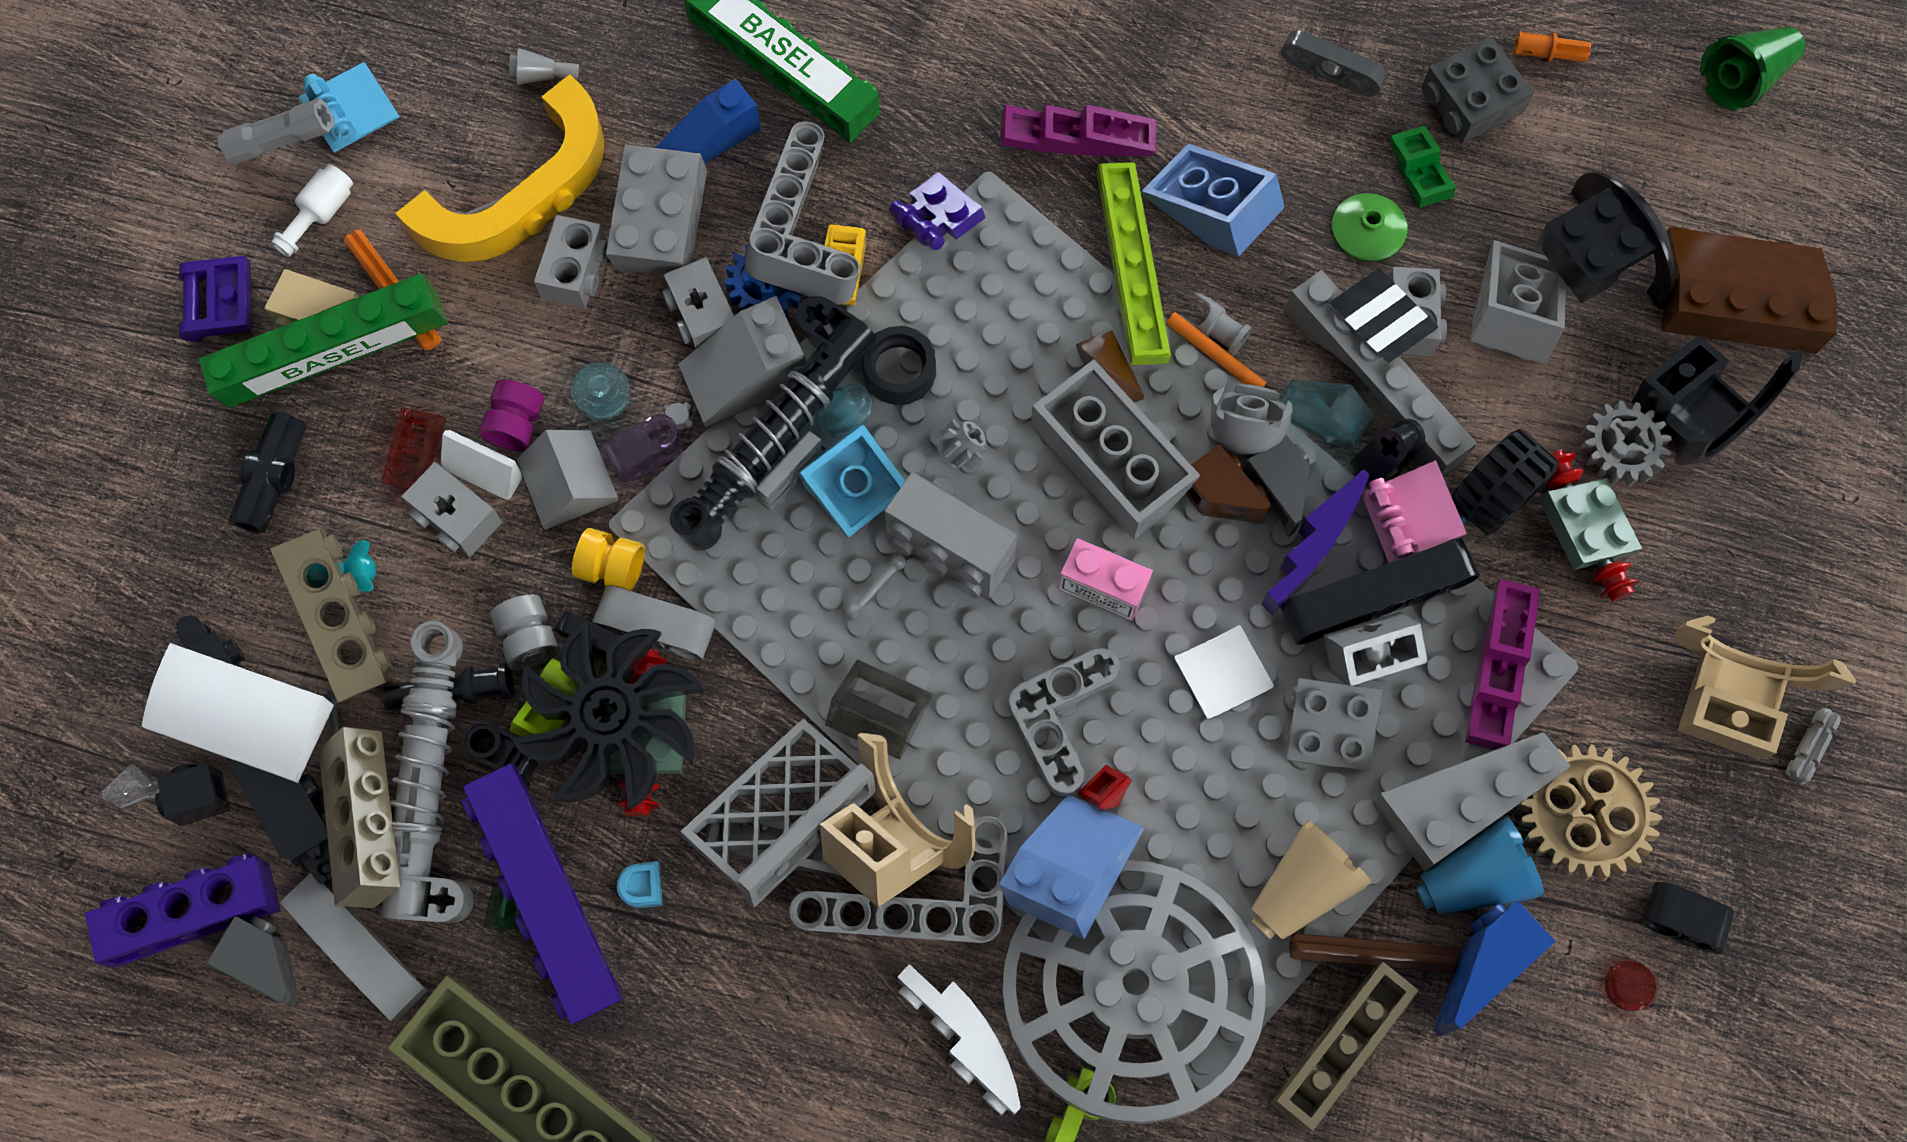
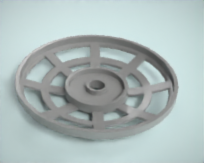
[1002,860,1265,1124]

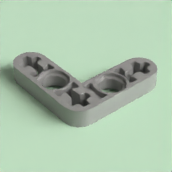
[1008,648,1120,797]

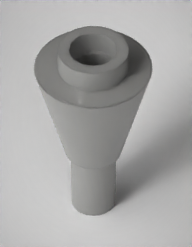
[509,47,579,85]

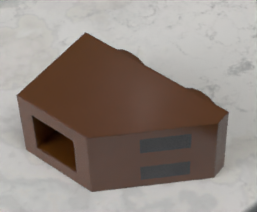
[1185,444,1271,523]

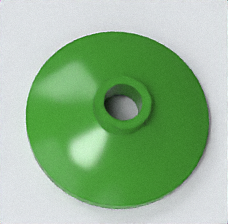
[1331,193,1407,262]

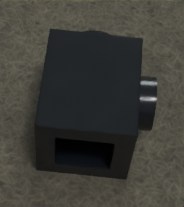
[155,763,230,826]

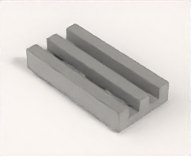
[757,431,822,511]

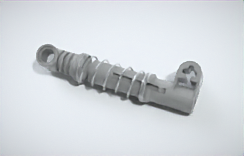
[380,621,474,923]

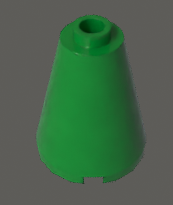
[1700,27,1806,110]

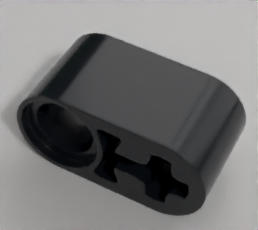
[1642,882,1735,954]

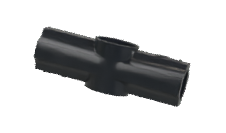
[228,411,307,534]

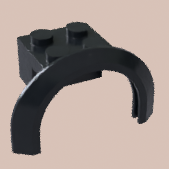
[1537,171,1674,309]
[1631,335,1802,465]

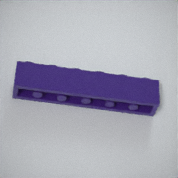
[462,764,624,1025]

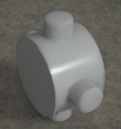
[662,402,693,432]

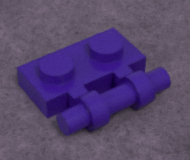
[889,172,986,250]

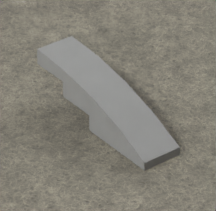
[280,873,427,1024]

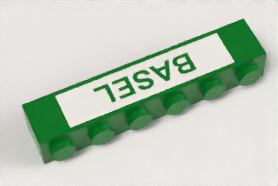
[684,0,880,143]
[198,273,448,408]

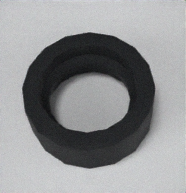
[862,326,936,405]

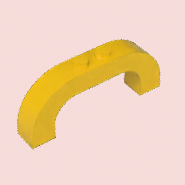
[395,74,604,262]

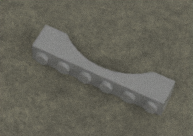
[1284,270,1477,477]

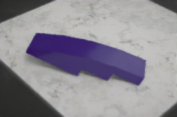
[1261,470,1370,616]

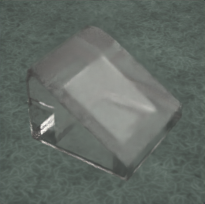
[100,765,159,808]

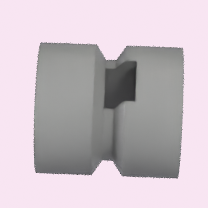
[490,594,560,670]

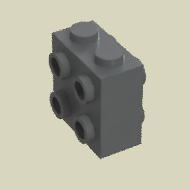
[1421,36,1534,144]

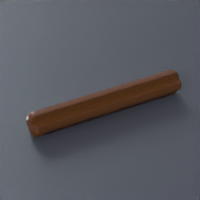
[1288,933,1458,973]

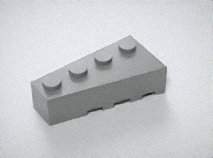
[1372,732,1571,871]

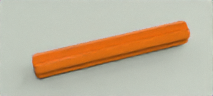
[344,230,441,351]

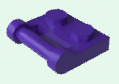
[179,256,251,341]

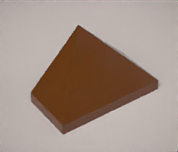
[1076,330,1144,403]

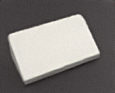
[441,430,523,500]

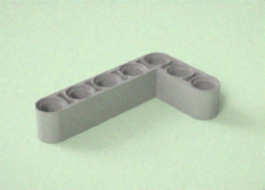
[745,121,860,305]
[789,816,1008,943]

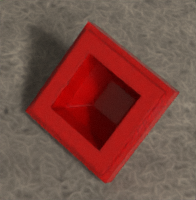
[1077,765,1132,810]

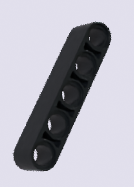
[1280,538,1480,645]

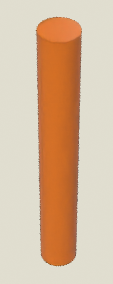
[1166,312,1267,387]

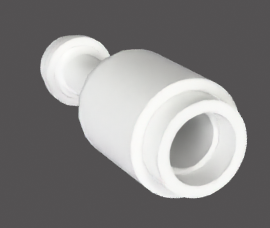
[270,164,353,257]

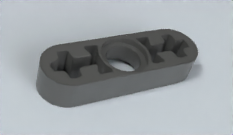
[1281,30,1387,97]

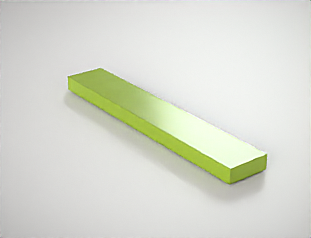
[1096,162,1171,366]

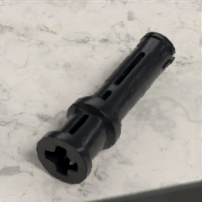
[382,662,514,710]

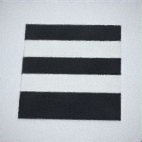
[1328,268,1439,364]

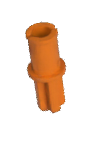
[1513,31,1591,63]

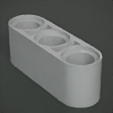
[592,586,716,661]

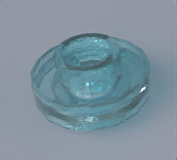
[571,362,631,420]
[817,383,873,437]

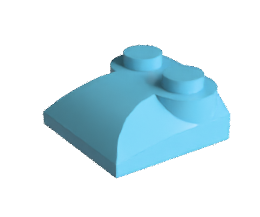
[797,424,905,538]

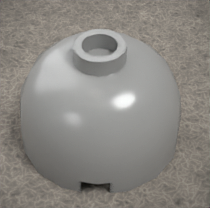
[1211,384,1293,458]

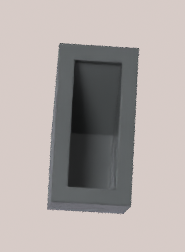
[1243,435,1311,537]
[207,915,299,1007]

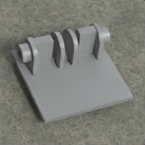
[1286,678,1383,771]

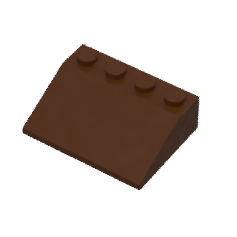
[1662,227,1837,354]

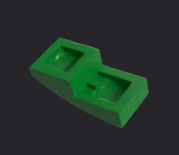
[1390,126,1456,208]

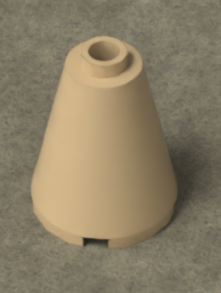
[1251,820,1372,940]

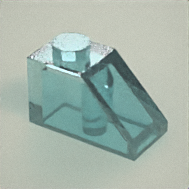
[1279,380,1374,445]

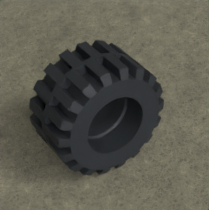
[1452,428,1559,535]

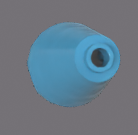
[1416,816,1544,915]

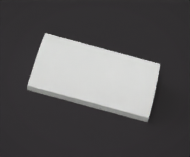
[141,643,334,783]

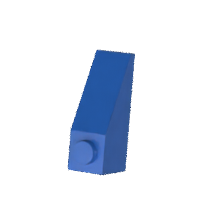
[655,79,761,164]

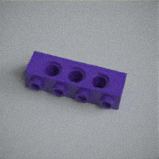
[85,854,281,968]

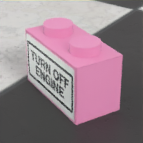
[1058,538,1153,621]

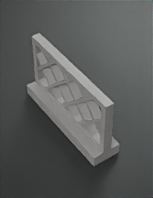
[680,719,876,908]

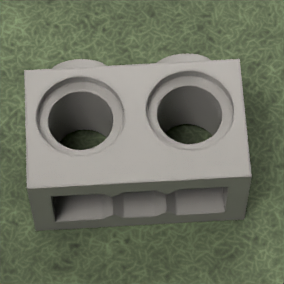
[534,215,608,309]
[1389,267,1447,356]

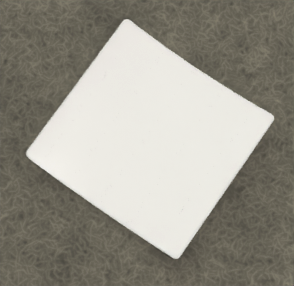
[1174,625,1274,719]

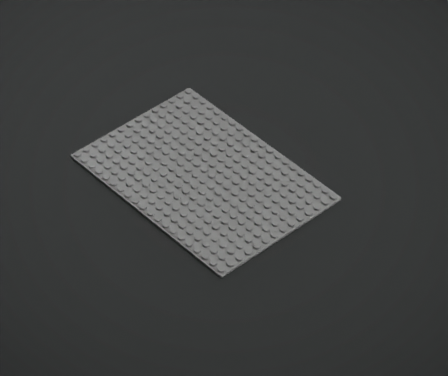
[609,172,1578,1089]

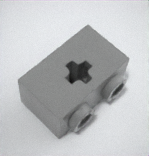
[662,257,734,349]
[401,462,502,557]
[1323,612,1428,686]

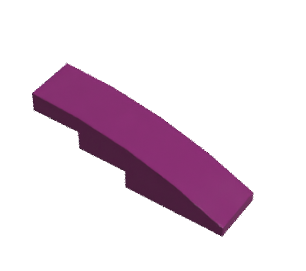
[1000,105,1156,157]
[1464,579,1540,750]

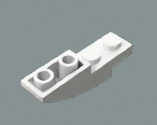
[897,964,1021,1116]

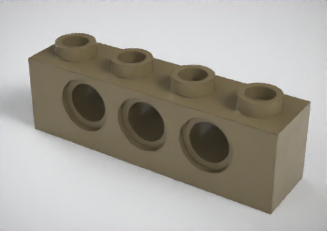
[270,529,393,702]
[318,727,401,908]
[1269,962,1419,1134]

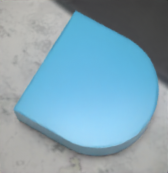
[617,861,663,908]

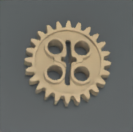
[1517,744,1662,882]

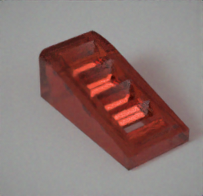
[381,407,446,490]

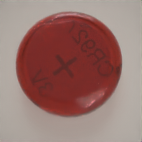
[1605,961,1657,1012]

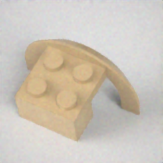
[1675,616,1856,760]
[820,733,975,908]

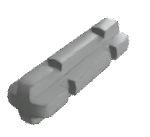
[1785,708,1841,784]

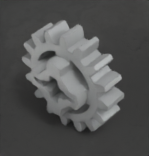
[1580,400,1671,487]

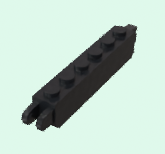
[175,615,332,885]

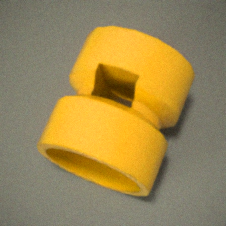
[572,528,645,591]

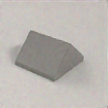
[517,430,619,530]

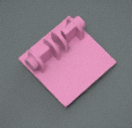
[1361,460,1467,563]

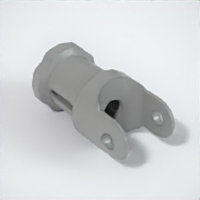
[1180,292,1253,356]

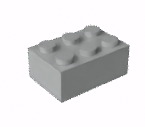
[606,144,707,275]
[885,472,1017,600]

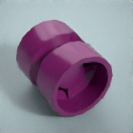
[478,379,545,452]

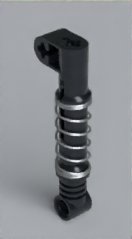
[670,296,877,550]

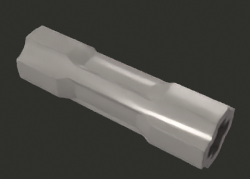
[218,98,335,165]

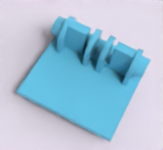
[299,62,400,153]

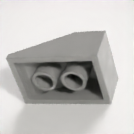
[1471,240,1566,364]
[678,296,806,427]

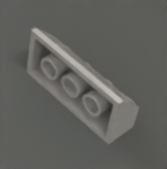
[1031,359,1200,540]

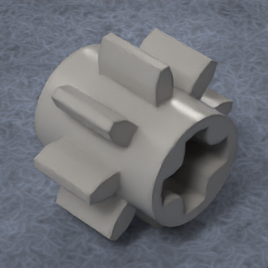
[936,419,986,470]

